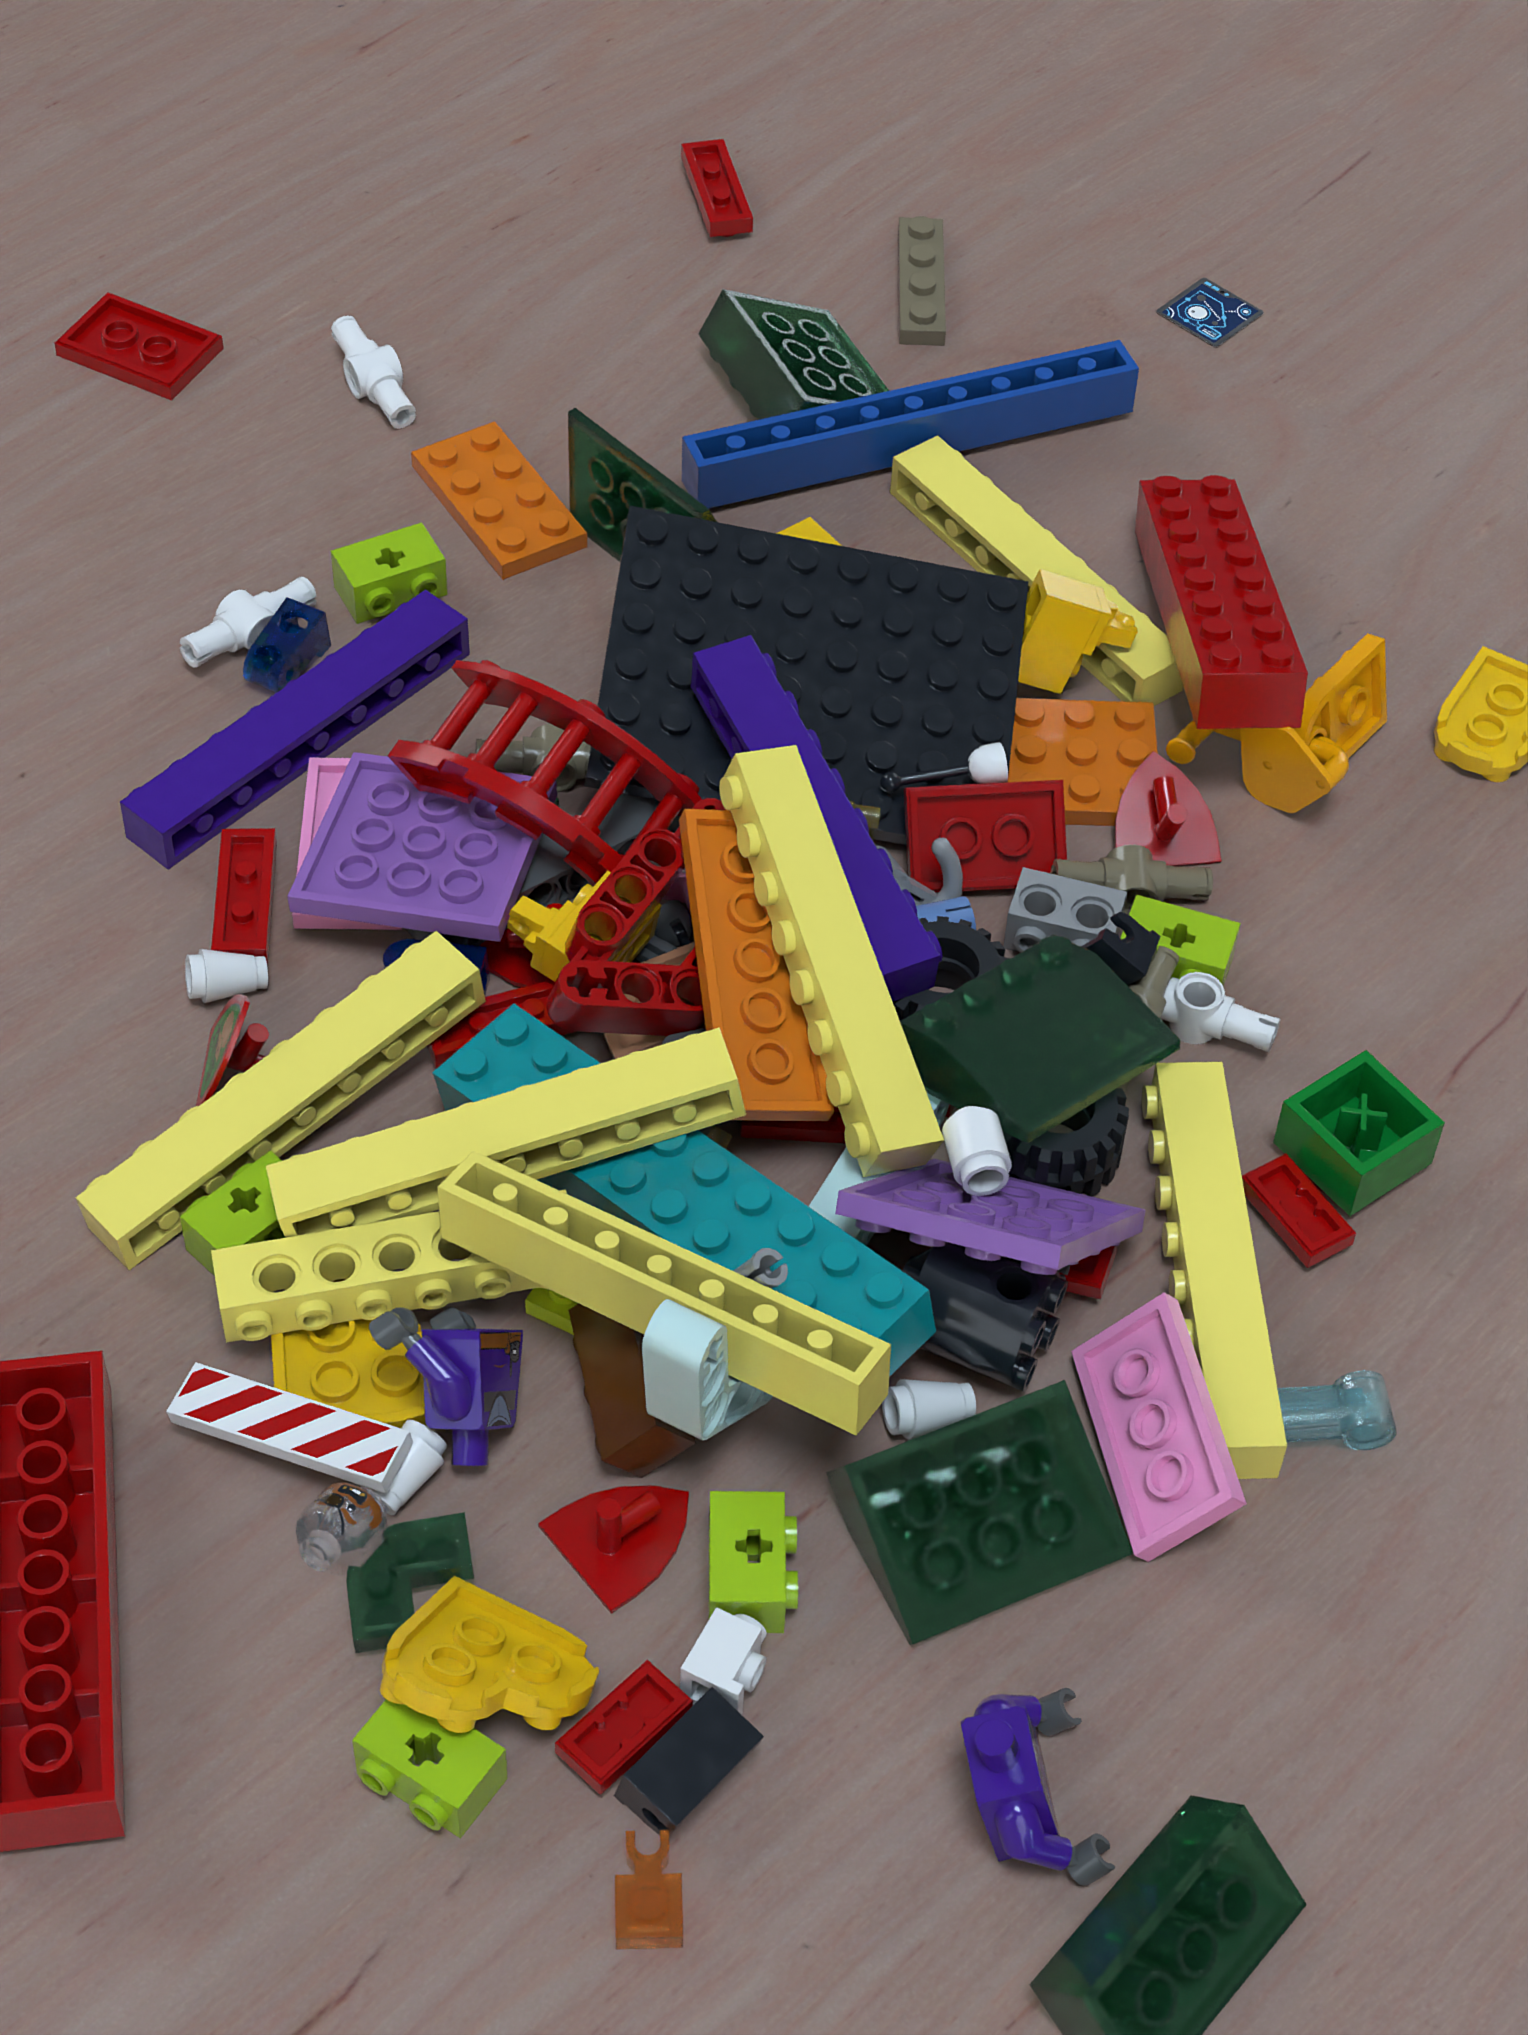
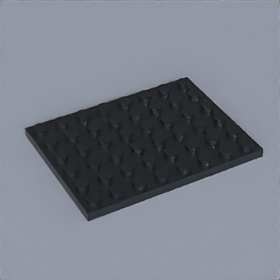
[584,506,1028,845]

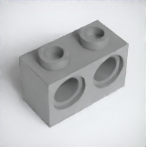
[1003,867,1127,959]

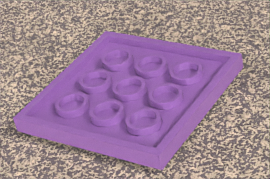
[287,752,558,942]
[835,1159,1145,1275]

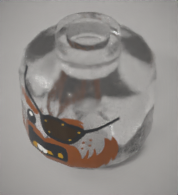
[294,1482,388,1576]

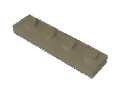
[898,216,946,346]

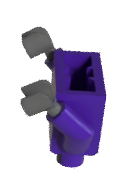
[369,1307,523,1466]
[961,1688,1115,1886]

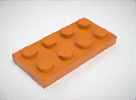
[411,421,587,580]

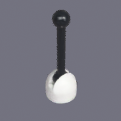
[880,742,1008,793]

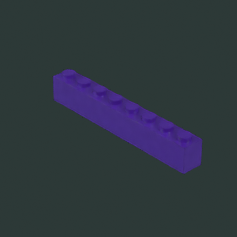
[120,589,470,870]
[691,635,942,1002]

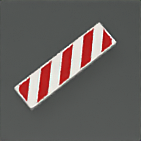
[166,1362,413,1493]

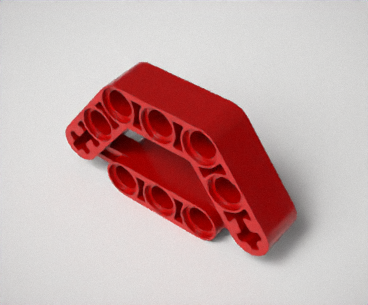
[546,798,727,1036]

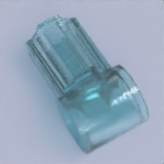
[1277,1370,1397,1450]

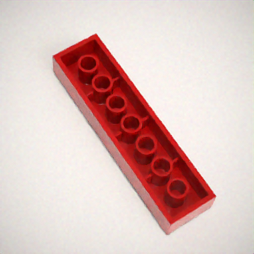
[1135,475,1308,729]
[0,1350,125,1852]

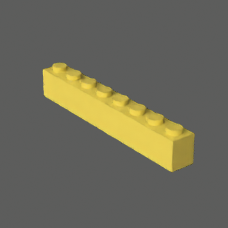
[890,435,1183,706]
[719,745,944,1177]
[75,931,486,1270]
[266,1027,746,1238]
[1142,1062,1287,1479]
[437,1151,891,1436]

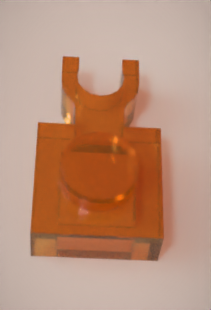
[615,1830,683,1950]

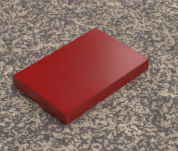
[54,292,224,401]
[904,780,1067,892]

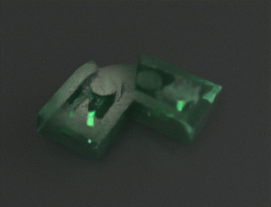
[346,1512,474,1653]

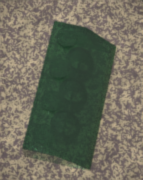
[1029,1795,1307,2035]

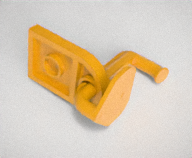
[1166,633,1387,813]

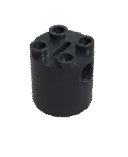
[902,1242,1068,1392]

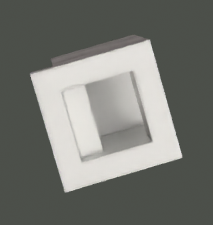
[680,1607,767,1715]

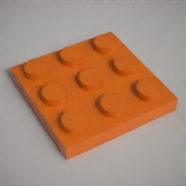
[1008,698,1158,826]

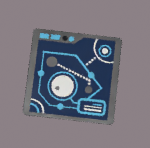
[1157,278,1264,347]

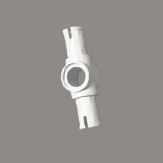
[331,316,416,429]
[180,577,317,668]
[1113,972,1281,1053]

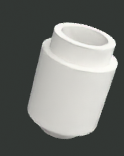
[942,1106,1012,1196]

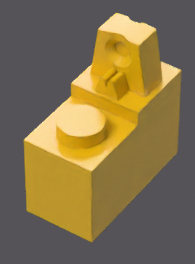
[1018,569,1138,694]
[507,870,662,982]

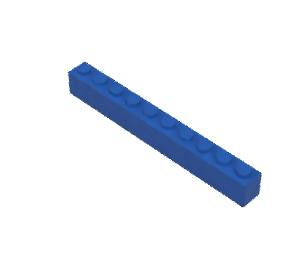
[681,340,1139,511]

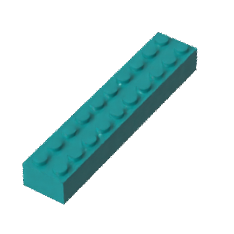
[432,1003,936,1377]

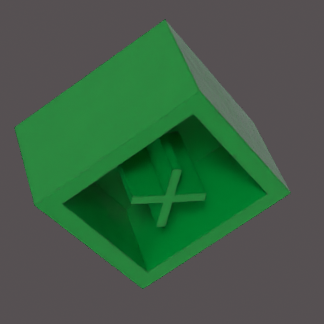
[1273,1050,1445,1216]

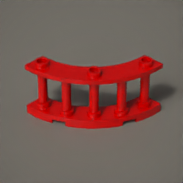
[387,660,703,887]

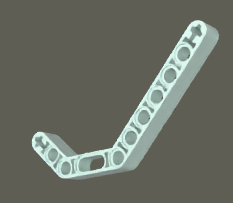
[642,1081,951,1441]

